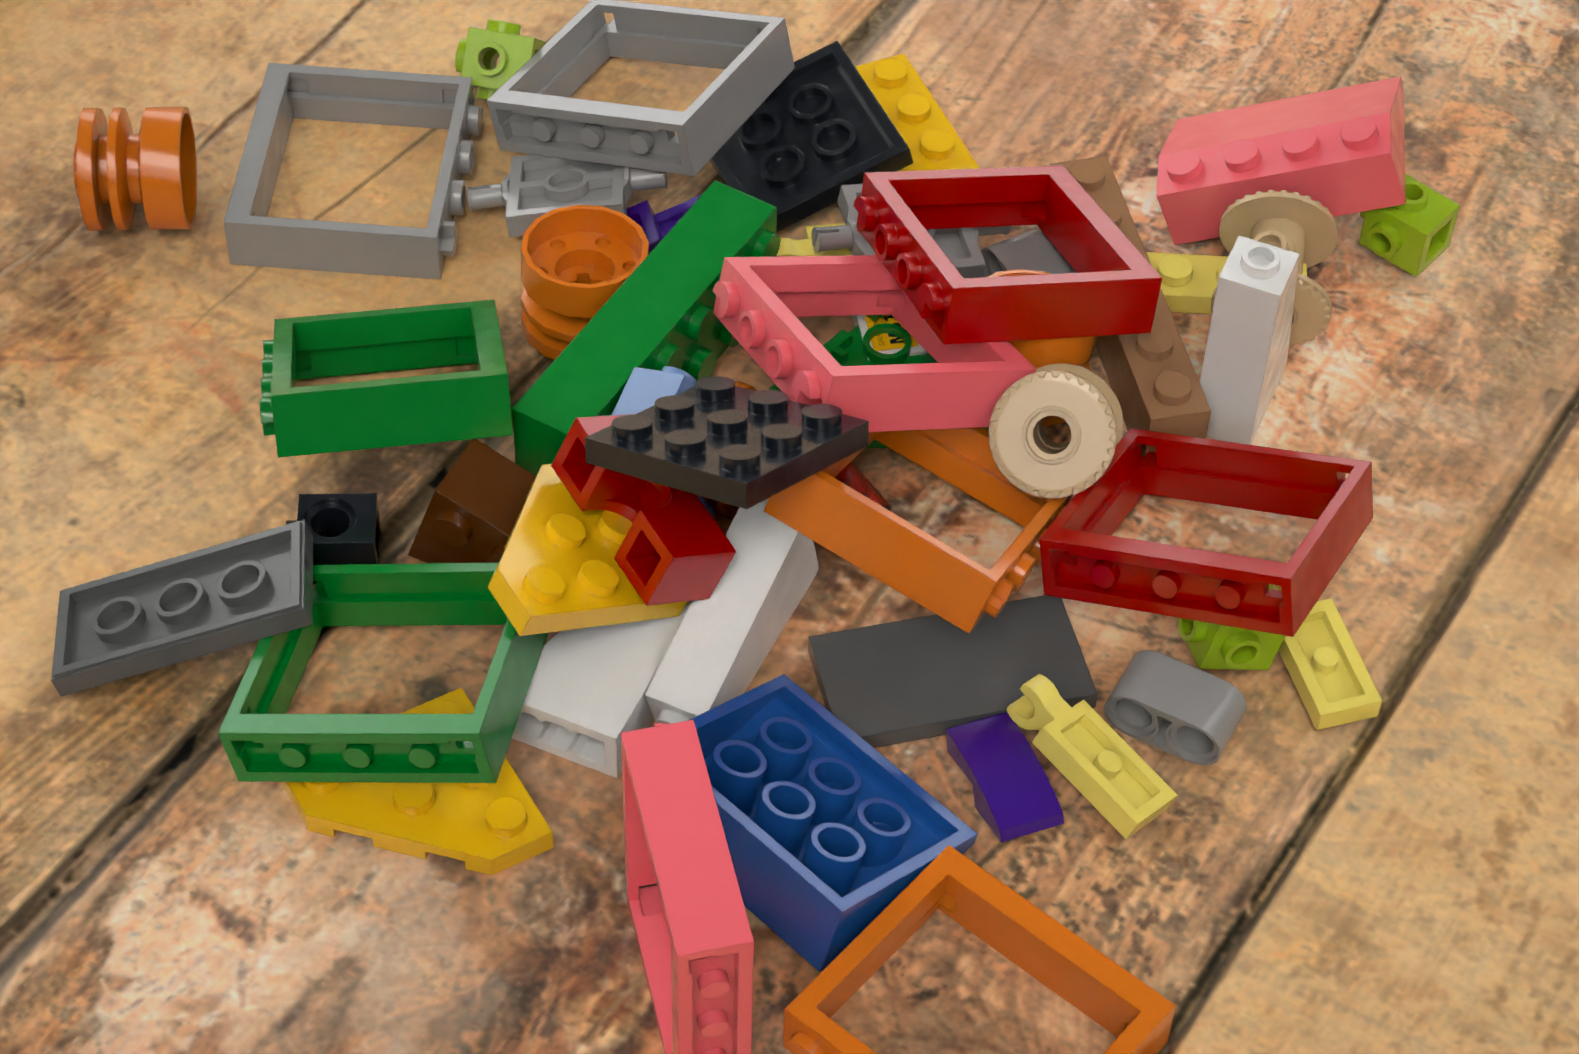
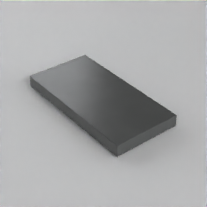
[51,520,313,697]
[808,595,1097,748]

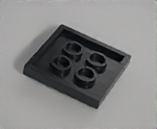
[710,41,914,233]
[585,376,869,509]

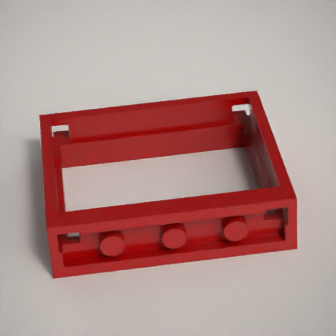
[853,165,1162,345]
[1039,428,1373,637]

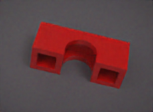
[551,414,736,606]

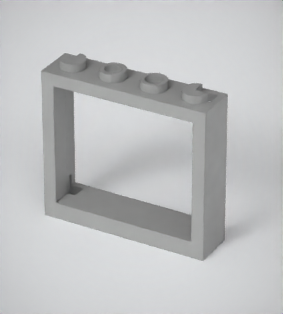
[487,0,795,176]
[224,63,483,280]

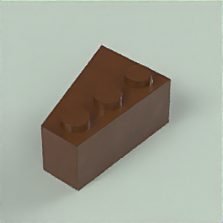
[408,439,536,563]

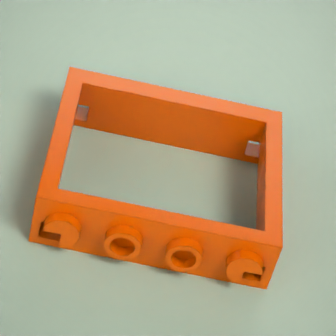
[764,427,1073,634]
[783,845,1176,1054]

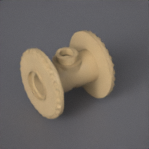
[1211,190,1338,348]
[989,363,1124,498]

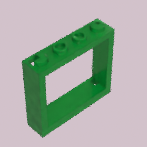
[259,300,513,458]
[218,562,548,783]

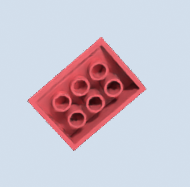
[1156,76,1406,245]

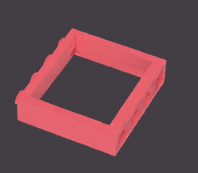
[713,255,1037,432]
[621,720,754,1054]

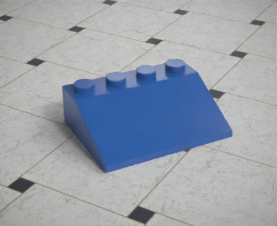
[690,674,978,972]

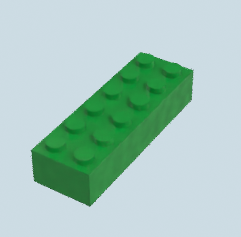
[512,180,781,476]

